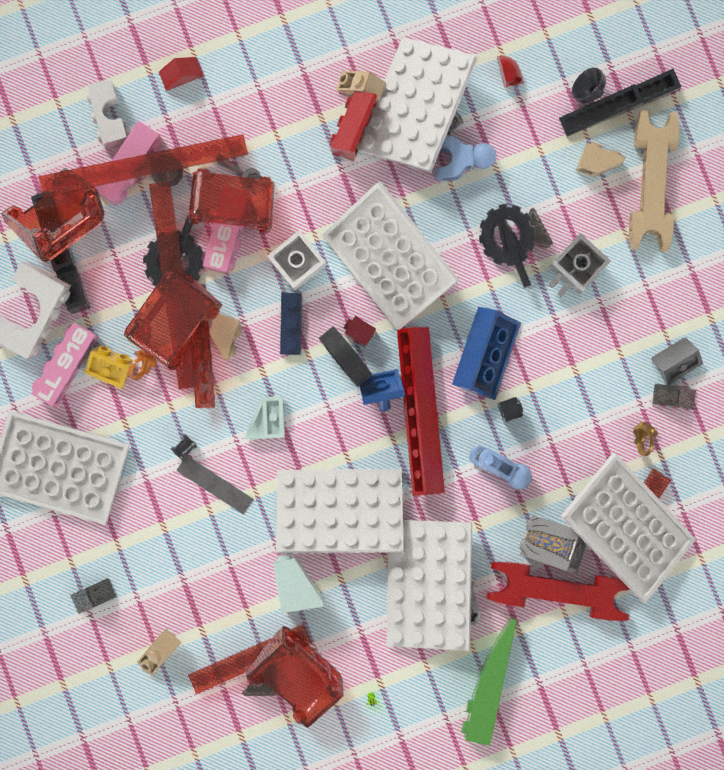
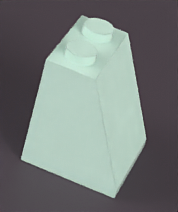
[273,553,325,613]

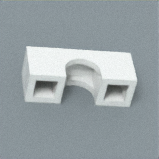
[86,79,128,149]

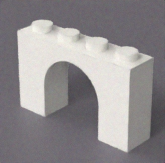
[0,261,71,360]

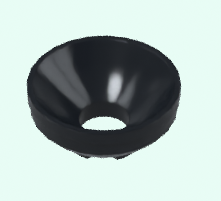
[571,67,606,103]

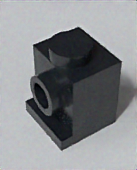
[497,397,523,423]

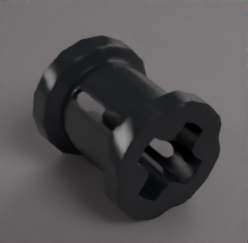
[171,434,198,461]

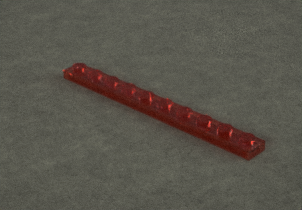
[38,134,248,198]
[149,181,201,390]

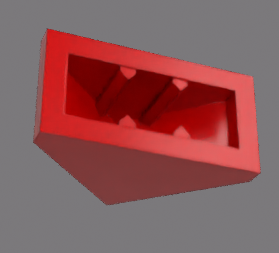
[158,57,204,91]

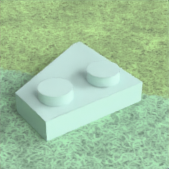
[244,396,285,440]

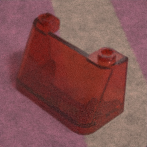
[1,167,105,262]
[187,168,275,233]
[124,270,223,370]
[246,626,344,728]

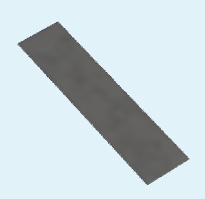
[176,456,253,514]

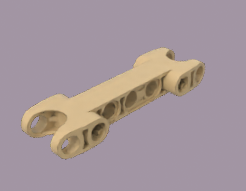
[628,110,680,252]

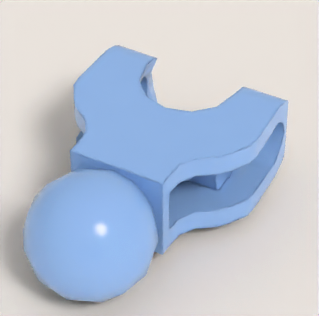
[434,136,497,181]
[469,446,532,490]

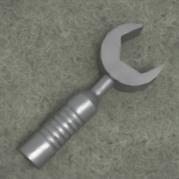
[215,154,261,188]

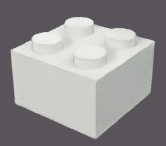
[267,230,326,292]

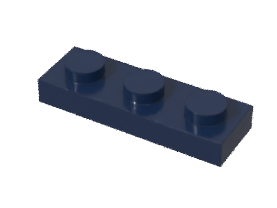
[280,293,302,355]

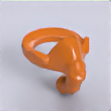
[129,349,157,381]

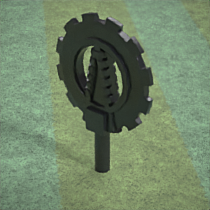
[479,204,536,288]
[143,209,204,293]

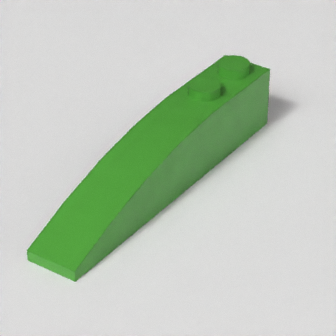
[461,617,517,746]

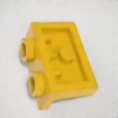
[84,345,134,389]

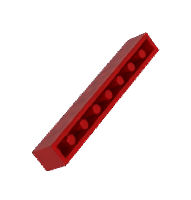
[397,327,445,496]

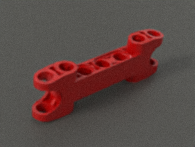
[486,562,630,621]

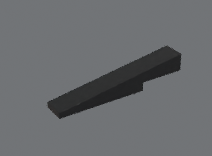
[559,68,682,137]
[31,190,91,314]

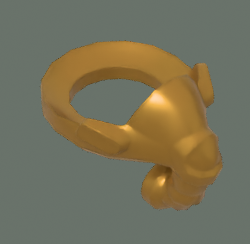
[633,422,658,456]

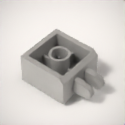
[548,233,611,297]

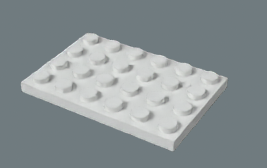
[357,37,477,173]
[322,181,460,330]
[0,411,130,525]
[560,453,696,602]
[276,469,404,554]
[386,520,472,651]

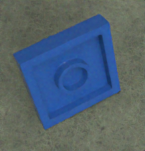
[359,369,405,411]

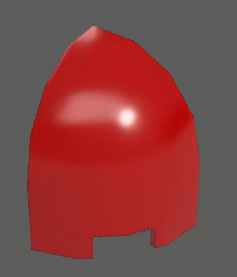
[497,55,524,88]

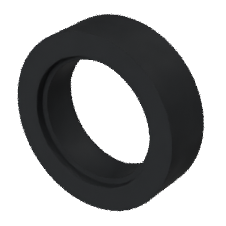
[318,326,372,387]

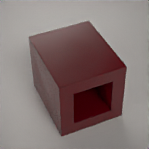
[343,316,376,348]

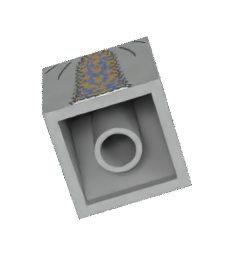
[520,515,587,574]

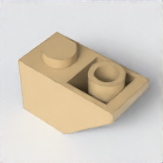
[336,71,386,101]
[575,142,626,177]
[209,313,243,361]
[136,628,182,676]

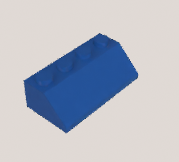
[452,306,521,400]

